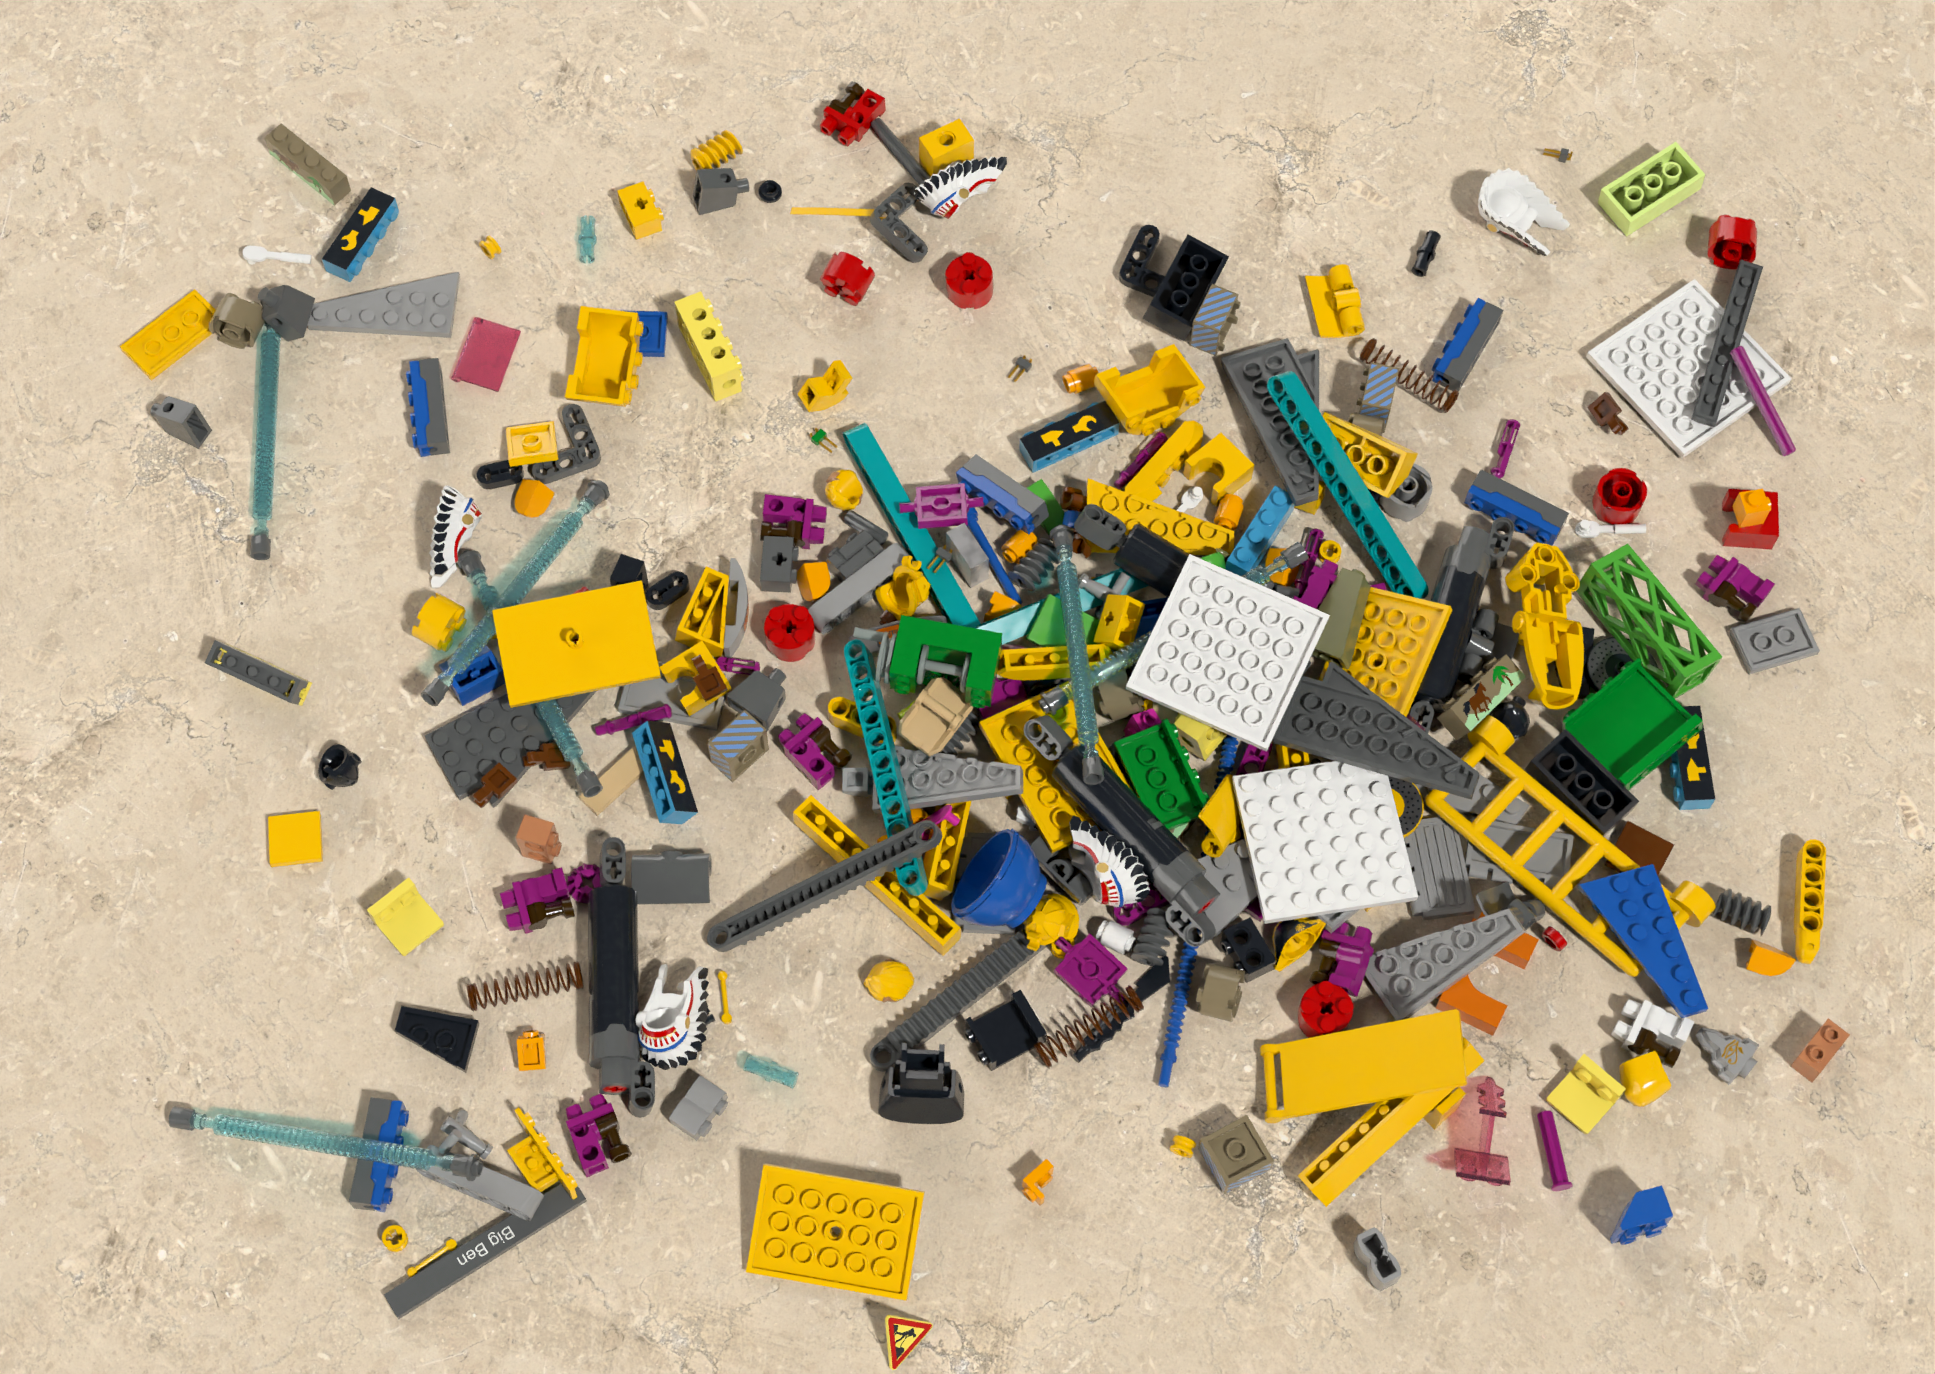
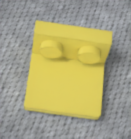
[367,877,444,956]
[1546,1054,1626,1134]

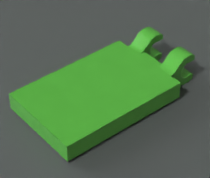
[1026,594,1124,668]

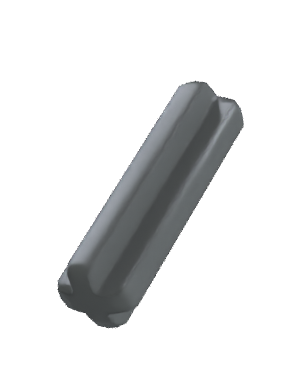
[844,510,888,545]

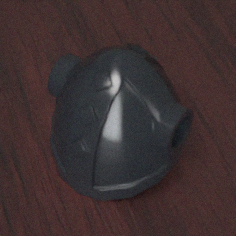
[1489,696,1530,739]
[318,744,362,790]

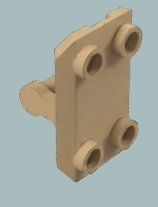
[898,677,973,756]

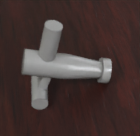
[1077,572,1130,620]
[438,1110,493,1160]

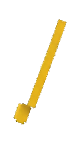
[790,207,886,220]

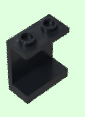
[964,989,1047,1071]

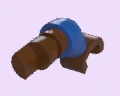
[1060,487,1091,559]

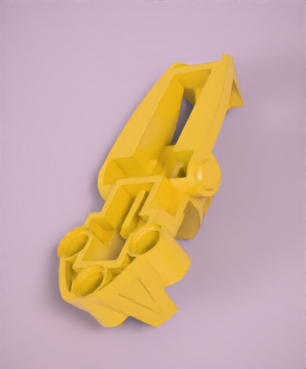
[1505,542,1584,710]

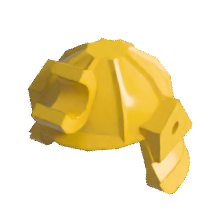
[875,555,931,621]
[1022,894,1079,951]

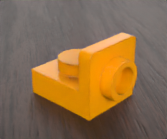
[517,1030,546,1071]
[1022,1159,1054,1205]

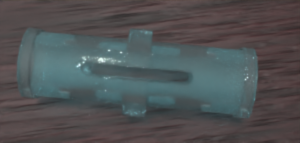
[578,215,597,264]
[743,1055,799,1089]

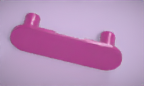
[920,804,960,841]

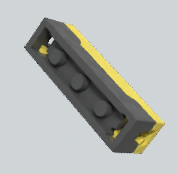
[205,640,312,706]

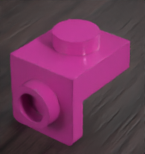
[1123,709,1161,737]

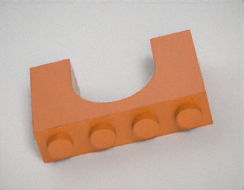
[1436,912,1539,1036]

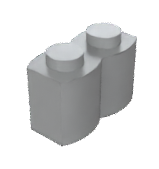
[669,1075,728,1141]
[1354,1227,1401,1291]

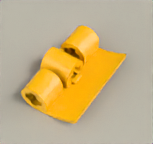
[1305,264,1365,338]
[1198,774,1242,858]

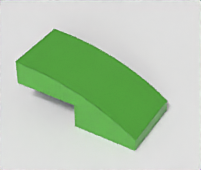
[1027,479,1064,536]

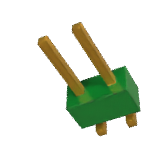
[810,428,838,453]

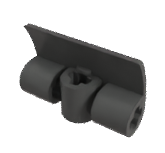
[1458,609,1519,685]
[1031,836,1093,906]
[631,851,712,905]
[1476,882,1545,930]

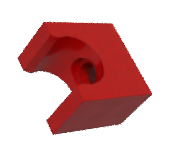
[1722,489,1779,550]

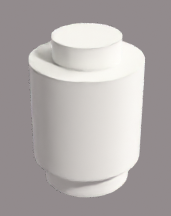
[1096,920,1137,955]

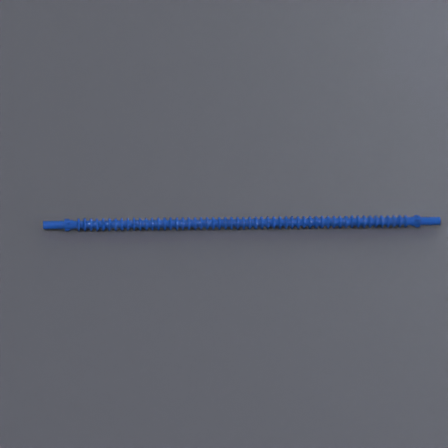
[1158,734,1239,1088]

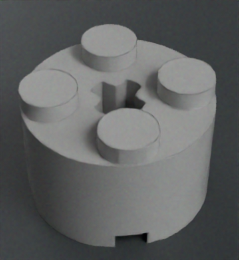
[1380,464,1432,522]

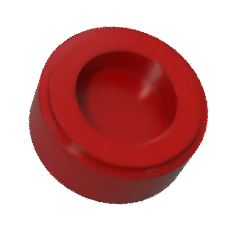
[1542,926,1567,952]

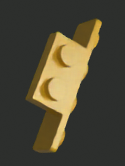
[507,1107,578,1200]

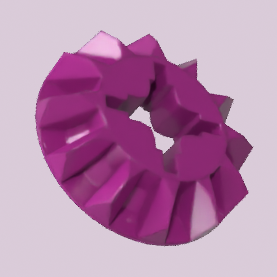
[567,863,601,904]

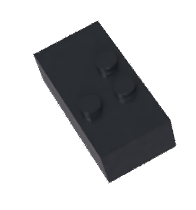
[1142,234,1229,341]
[1524,729,1639,836]

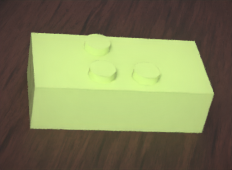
[1598,142,1705,237]

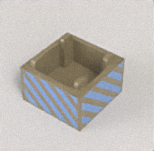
[1190,284,1241,356]
[1354,362,1400,433]
[708,710,769,783]
[1198,1115,1274,1194]

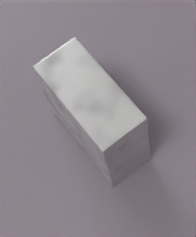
[946,523,989,588]

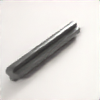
[871,118,931,185]

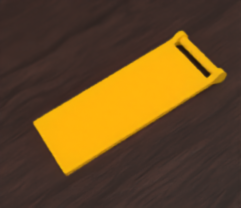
[1260,1009,1467,1124]

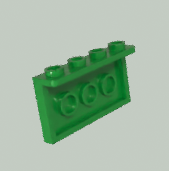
[1113,718,1210,830]

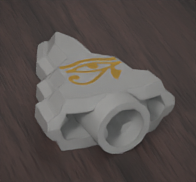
[1696,1027,1759,1085]

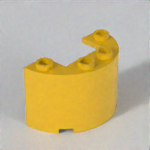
[565,306,644,407]
[1094,344,1205,436]

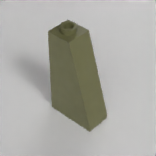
[1312,568,1371,670]

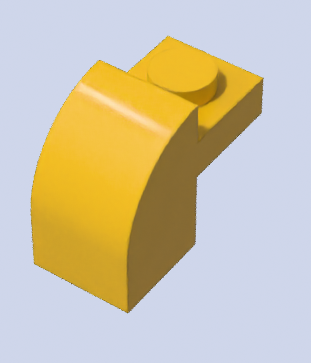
[798,360,853,412]

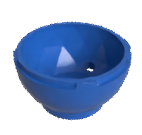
[951,828,1047,928]

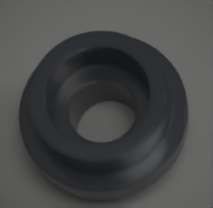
[758,180,782,203]

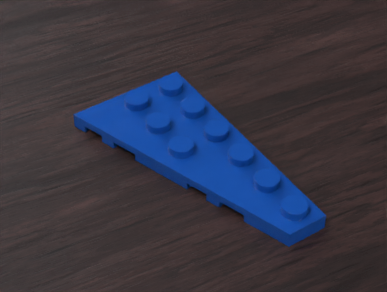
[1578,864,1708,1018]

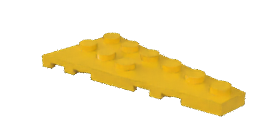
[1087,478,1234,555]

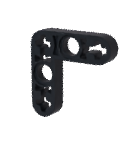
[1119,224,1165,297]

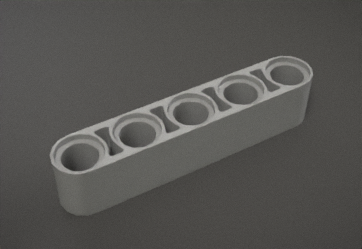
[808,543,914,634]
[416,1145,544,1221]

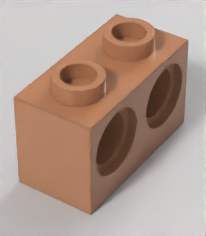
[516,814,562,864]
[1791,1018,1850,1082]

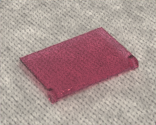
[451,317,521,392]

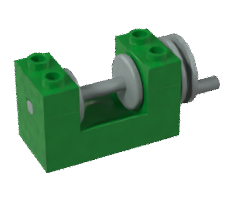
[853,615,1002,708]

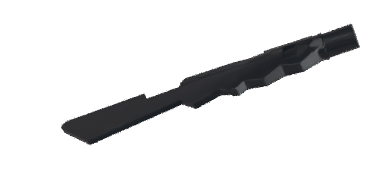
[1072,956,1170,1063]

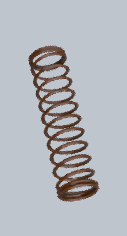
[1359,338,1459,413]
[467,961,584,1012]
[1034,985,1144,1069]

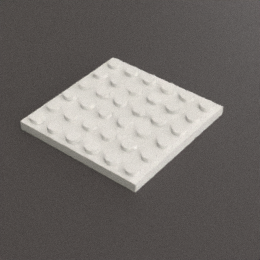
[1586,279,1792,458]
[1126,554,1330,752]
[1232,761,1418,924]

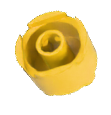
[412,592,467,652]

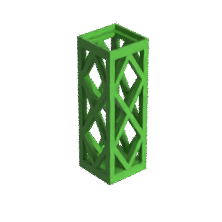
[1576,544,1722,699]

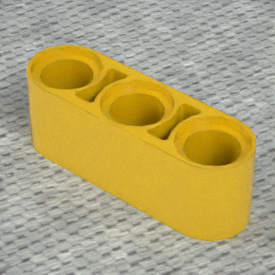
[828,697,897,743]

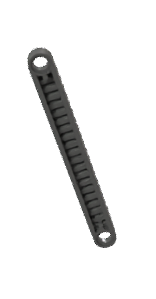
[707,820,942,952]
[870,904,1077,1072]

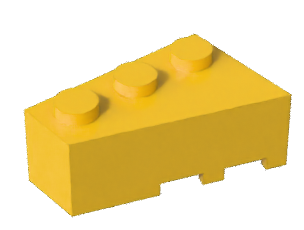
[675,566,729,659]

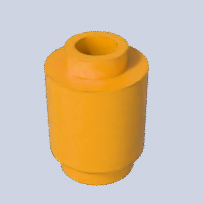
[1062,364,1099,394]
[1214,494,1244,530]
[1002,530,1038,564]

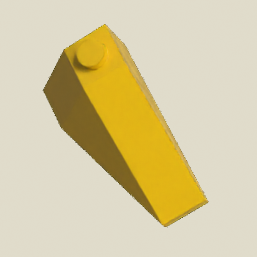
[1323,412,1418,498]

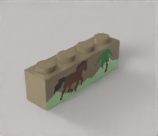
[264,123,351,206]
[1437,654,1526,740]

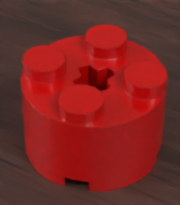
[1708,215,1757,270]
[820,252,875,306]
[945,252,994,309]
[1592,468,1647,525]
[764,604,815,662]
[1298,981,1354,1038]

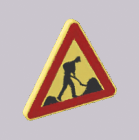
[885,1315,933,1370]

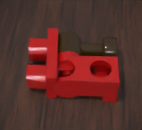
[820,81,886,147]

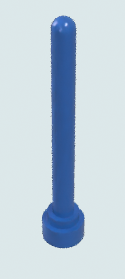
[966,508,1023,605]

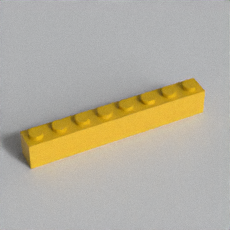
[793,795,961,956]
[1298,1036,1485,1207]

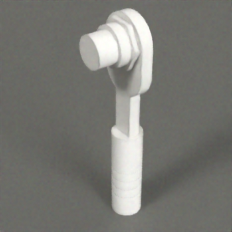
[243,246,311,265]
[1176,486,1203,513]
[1575,520,1646,538]

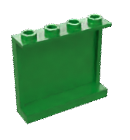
[1562,658,1703,791]

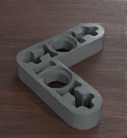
[870,183,928,263]
[532,404,601,484]

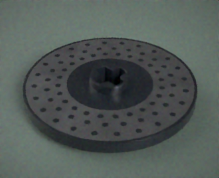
[1586,637,1658,692]

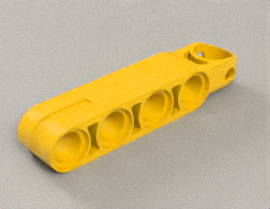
[1793,839,1826,964]

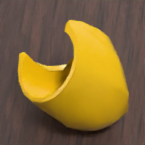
[1619,1051,1671,1107]

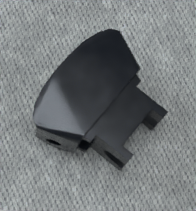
[878,1043,965,1124]

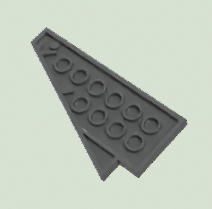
[1221,338,1319,507]
[1273,662,1479,800]
[425,691,596,808]

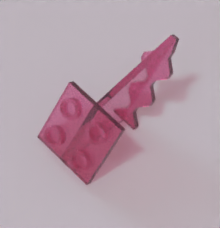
[1454,1076,1511,1186]

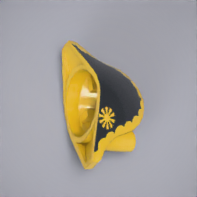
[1272,917,1326,972]

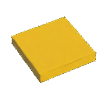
[506,421,558,467]
[268,811,323,867]

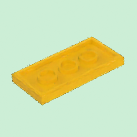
[120,289,216,381]

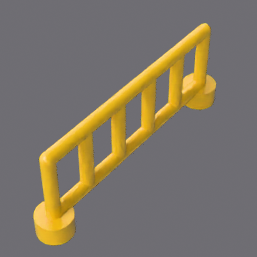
[1425,715,1716,977]

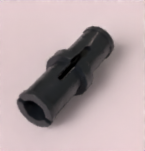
[1411,230,1441,277]

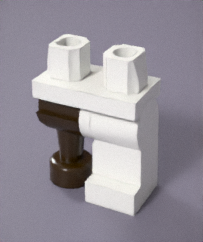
[1611,999,1695,1068]

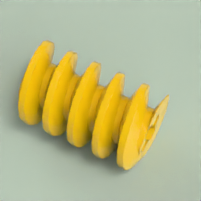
[690,130,743,171]

